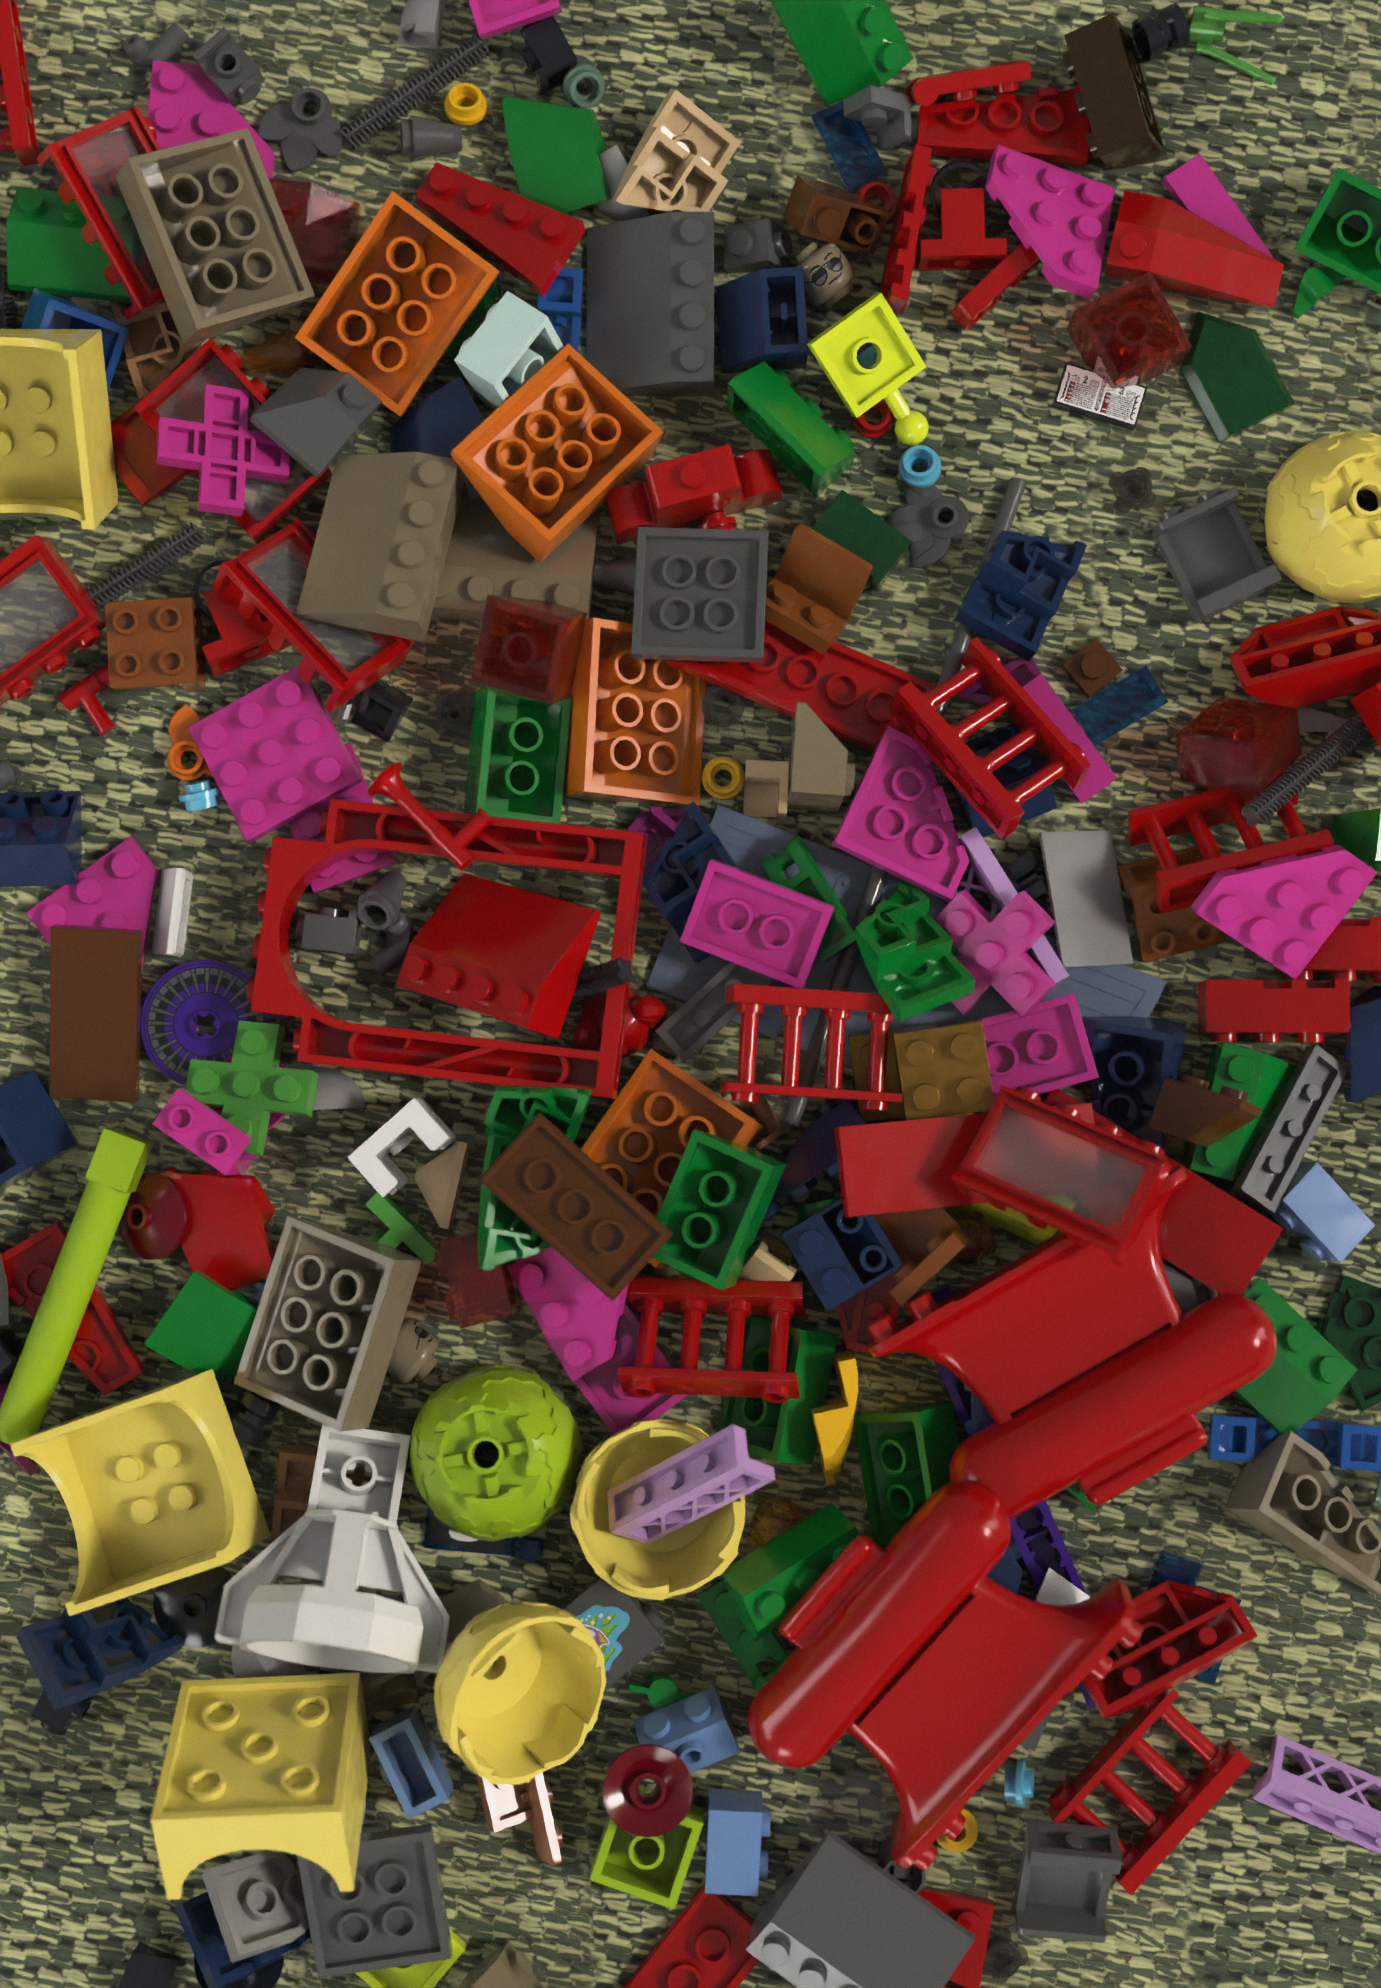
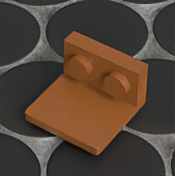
[765,523,873,655]
[105,597,206,693]
[1117,845,1226,962]
[874,1207,973,1306]

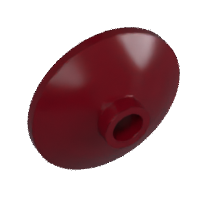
[118,1172,187,1260]
[603,1744,693,1837]

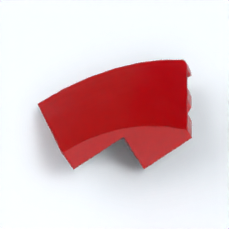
[161,1167,276,1291]

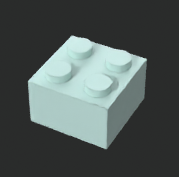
[454,291,564,410]

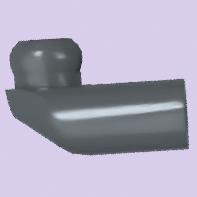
[124,22,189,66]

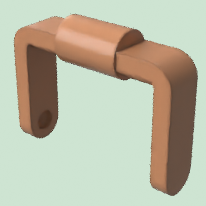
[719,1081,784,1151]

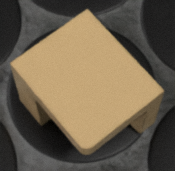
[743,760,789,818]

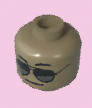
[794,241,855,309]
[387,1318,439,1383]

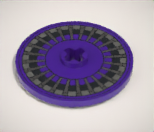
[140,959,272,1086]

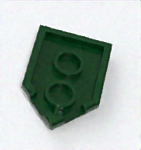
[1179,311,1295,443]
[1320,1274,1381,1412]

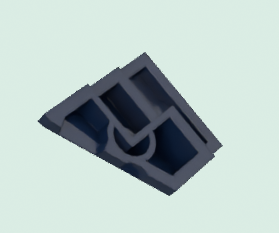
[390,376,484,459]
[954,530,1087,662]
[642,802,739,964]
[1344,985,1381,1103]
[17,1594,185,1710]
[175,1892,312,1988]

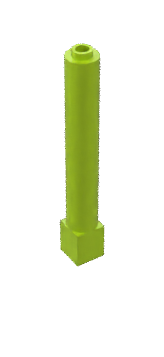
[0,1127,154,1445]

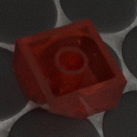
[268,178,361,286]
[1066,271,1192,389]
[471,594,587,705]
[1175,697,1301,795]
[435,1230,519,1329]

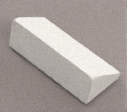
[152,868,194,957]

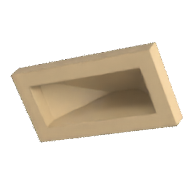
[414,1141,471,1229]
[738,1230,799,1281]

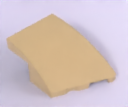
[613,89,741,212]

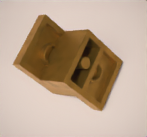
[848,1020,994,1122]

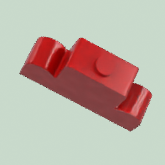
[606,445,783,545]

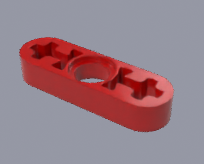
[950,243,1042,331]

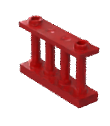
[0,0,39,166]
[890,637,1091,840]
[1128,772,1334,914]
[720,983,903,1111]
[617,1277,806,1403]
[1047,1688,1252,1895]

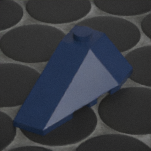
[1086,1016,1186,1151]
[762,1099,865,1222]

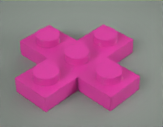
[155,384,290,517]
[934,890,1056,1017]

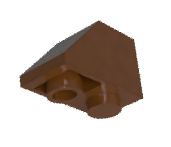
[783,175,890,254]
[1148,1075,1262,1147]

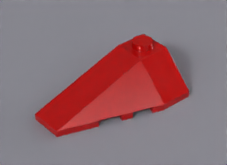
[1105,191,1284,309]

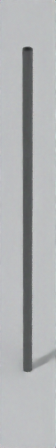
[782,478,1026,1127]

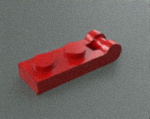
[905,60,1031,106]

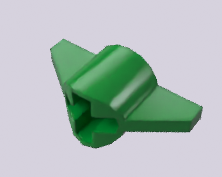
[1292,267,1347,319]
[627,1672,695,1709]

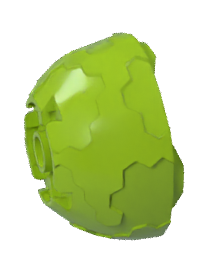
[408,1364,584,1541]

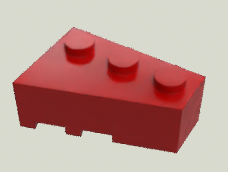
[1274,917,1381,983]
[1198,979,1350,1044]

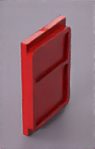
[111,370,251,507]

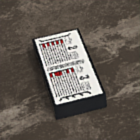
[1052,362,1148,431]

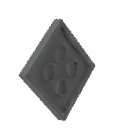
[631,527,769,663]
[297,1823,453,1978]

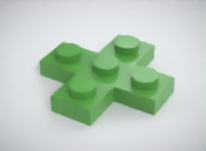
[185,1021,319,1156]

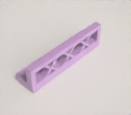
[953,827,1069,987]
[607,1424,775,1544]
[1252,1734,1381,1854]

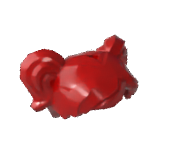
[573,987,667,1058]

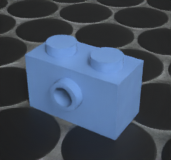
[1272,1162,1375,1263]
[633,1686,741,1773]
[369,1705,454,1820]
[705,1789,771,1896]

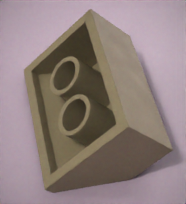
[787,702,855,813]

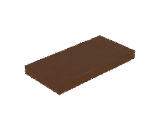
[49,924,142,1103]
[478,1112,673,1301]

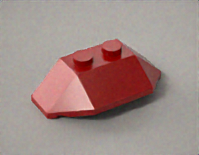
[1230,606,1381,711]
[1082,1580,1258,1719]

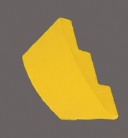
[811,1350,858,1487]

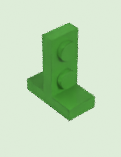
[365,1192,444,1266]

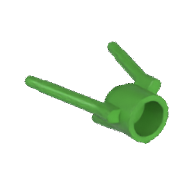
[1189,5,1282,85]

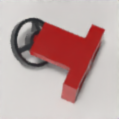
[917,160,1007,271]
[193,559,292,677]

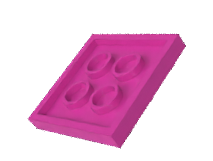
[188,665,363,843]

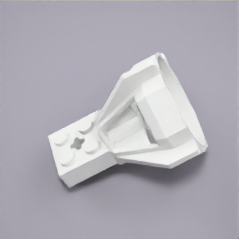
[215,1423,450,1674]

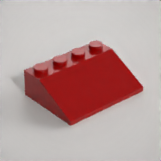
[396,873,601,1039]

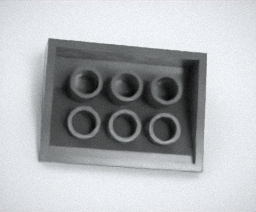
[586,212,714,396]
[745,1830,975,1988]

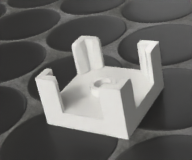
[347,1098,458,1198]

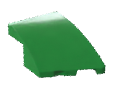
[502,96,611,214]
[855,880,976,1022]
[483,1086,593,1143]
[478,1135,553,1271]
[144,1269,259,1382]

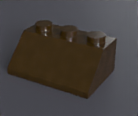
[1063,13,1168,168]

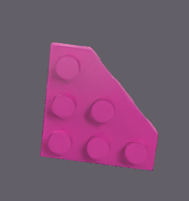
[147,60,275,189]
[985,144,1115,299]
[831,726,969,902]
[26,836,159,982]
[1190,845,1378,979]
[506,1247,629,1382]

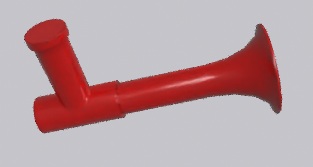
[59,664,117,736]
[368,762,494,871]

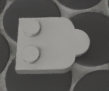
[202,1850,309,1963]

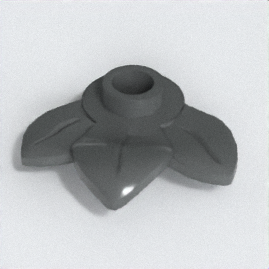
[258,88,343,172]
[886,484,969,568]

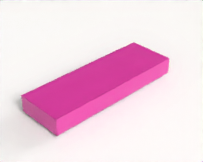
[1162,153,1273,258]
[1022,673,1117,803]

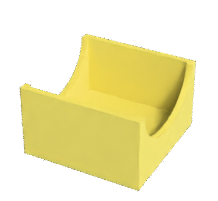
[0,329,118,529]
[10,1369,271,1616]
[150,1672,371,1900]

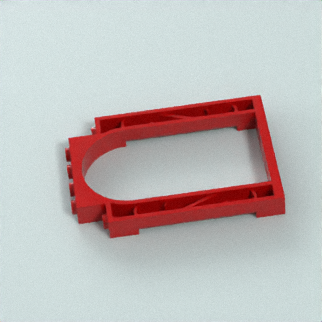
[247,799,648,1099]

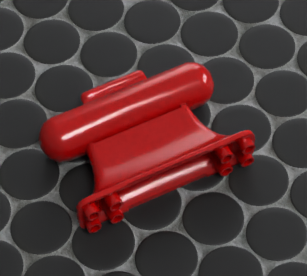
[866,1155,1277,1519]
[747,1481,1143,1871]

